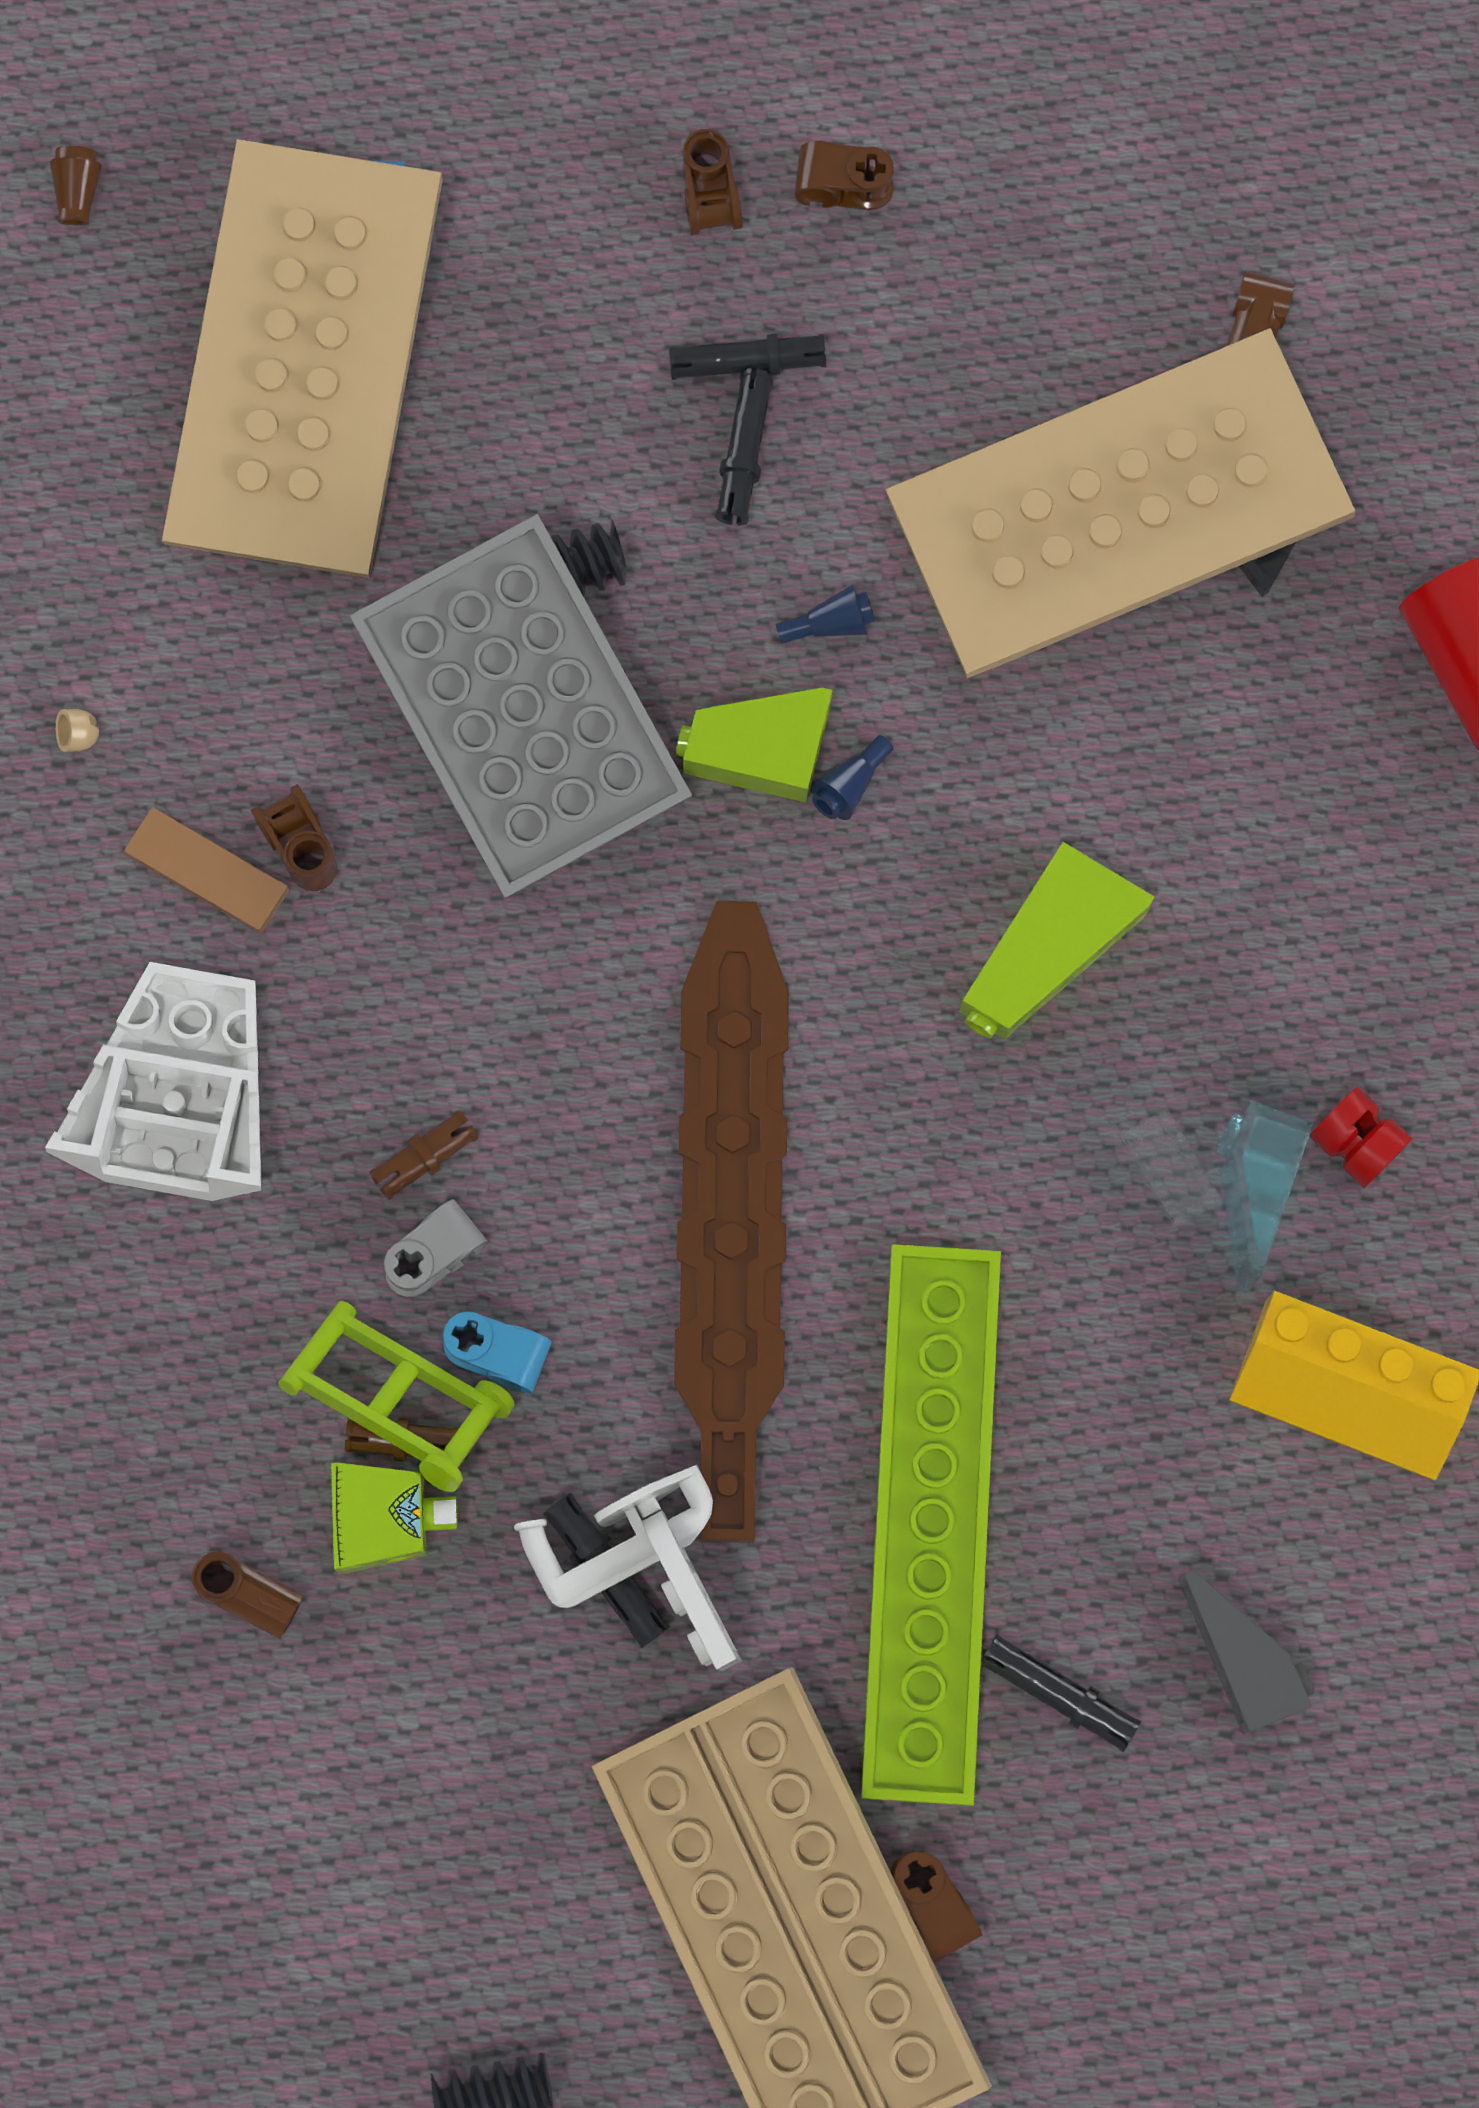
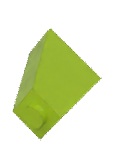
[675,687,833,803]

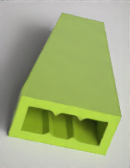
[959,842,1155,1039]

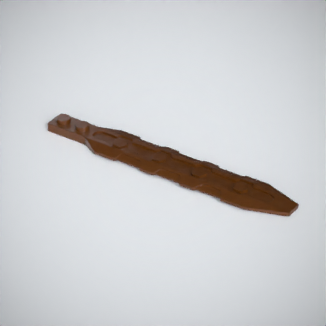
[674,901,789,1543]

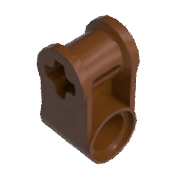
[683,129,742,236]
[794,141,894,210]
[250,784,337,891]
[891,1850,982,1963]

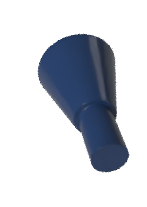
[776,585,875,644]
[810,735,893,820]

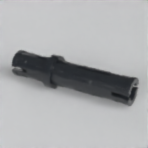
[669,334,826,380]
[715,369,773,526]
[543,1493,670,1649]
[981,1634,1142,1752]

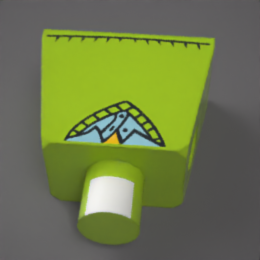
[331,1463,458,1574]

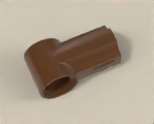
[1227,271,1295,346]
[192,1551,304,1640]

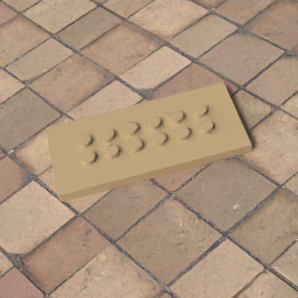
[162,139,443,578]
[886,328,1356,678]
[592,1667,992,2108]

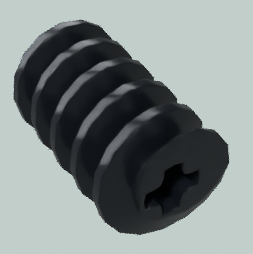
[551,520,626,596]
[431,2052,554,2108]

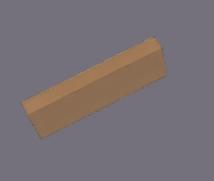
[124,807,290,934]

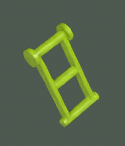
[278,1301,515,1492]

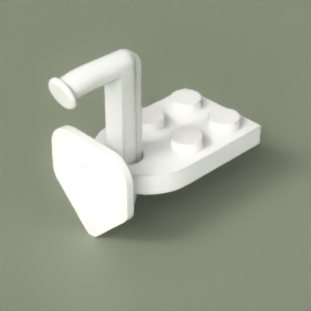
[514,1465,743,1672]

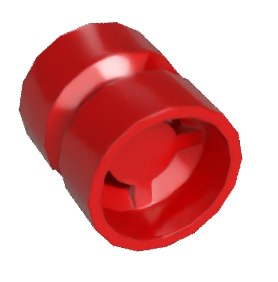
[1309,1086,1413,1189]

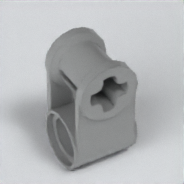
[384,1199,488,1298]

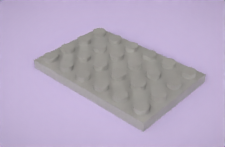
[350,514,692,898]

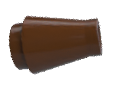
[50,146,102,226]

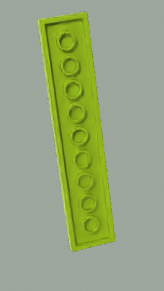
[861,1244,1001,1806]

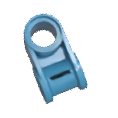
[443,1311,552,1394]

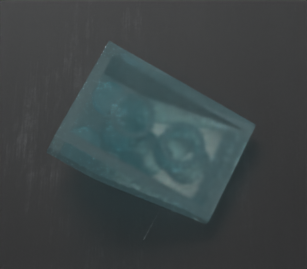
[1215,1100,1313,1293]

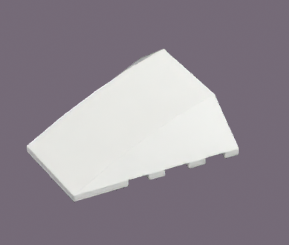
[45,962,261,1201]

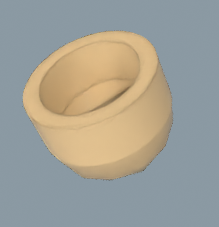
[55,709,99,752]

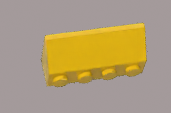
[1229,1290,1479,1481]

